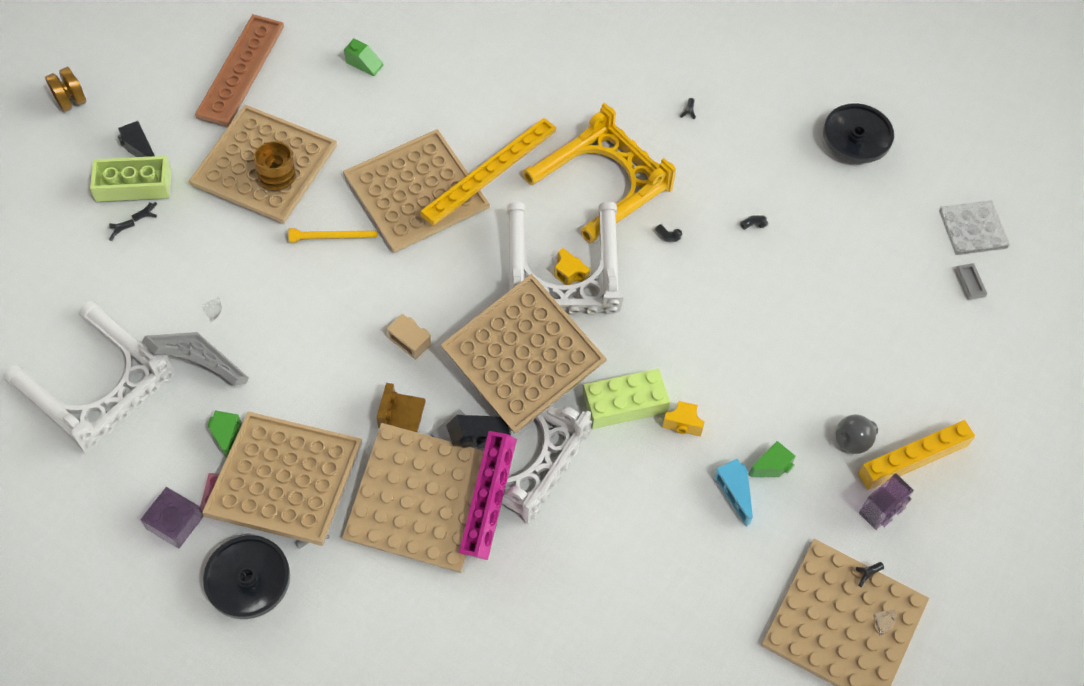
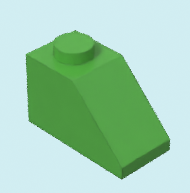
[344,38,384,76]
[208,410,242,458]
[749,441,796,477]

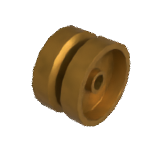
[44,66,87,112]

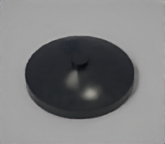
[823,103,894,163]
[203,535,290,619]

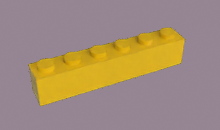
[858,420,975,490]

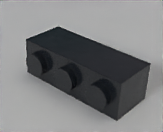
[446,415,511,448]

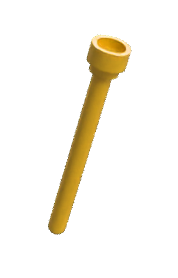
[288,228,378,243]

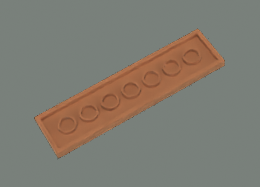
[195,14,284,127]

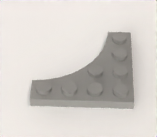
[142,332,249,386]

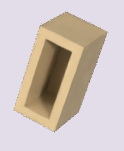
[386,314,431,360]

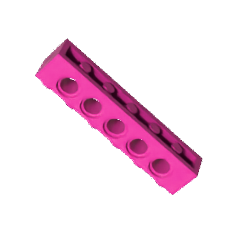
[459,431,517,560]

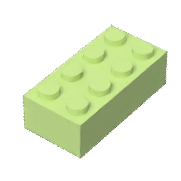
[90,156,171,202]
[582,368,670,429]

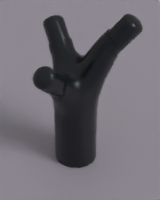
[680,98,696,119]
[131,202,157,222]
[109,219,135,241]
[856,562,884,587]

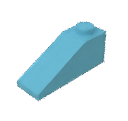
[714,459,753,527]

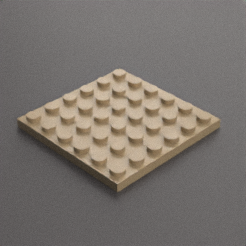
[189,105,337,224]
[343,129,490,253]
[441,274,607,434]
[202,412,362,546]
[342,423,484,573]
[761,539,929,686]

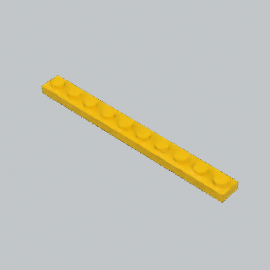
[420,118,557,226]

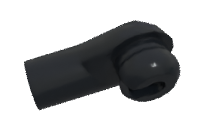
[740,215,768,230]
[655,224,683,242]

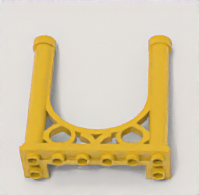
[523,102,676,243]

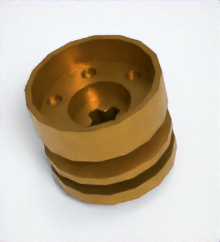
[254,141,296,190]

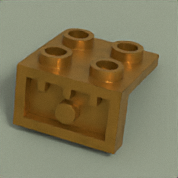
[376,383,426,433]

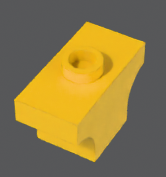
[554,248,590,285]
[662,401,705,437]

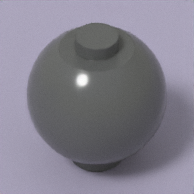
[835,414,878,454]

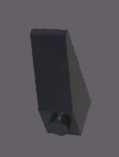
[117,121,155,157]

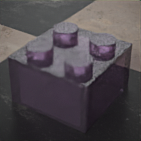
[859,473,914,530]
[140,487,203,549]

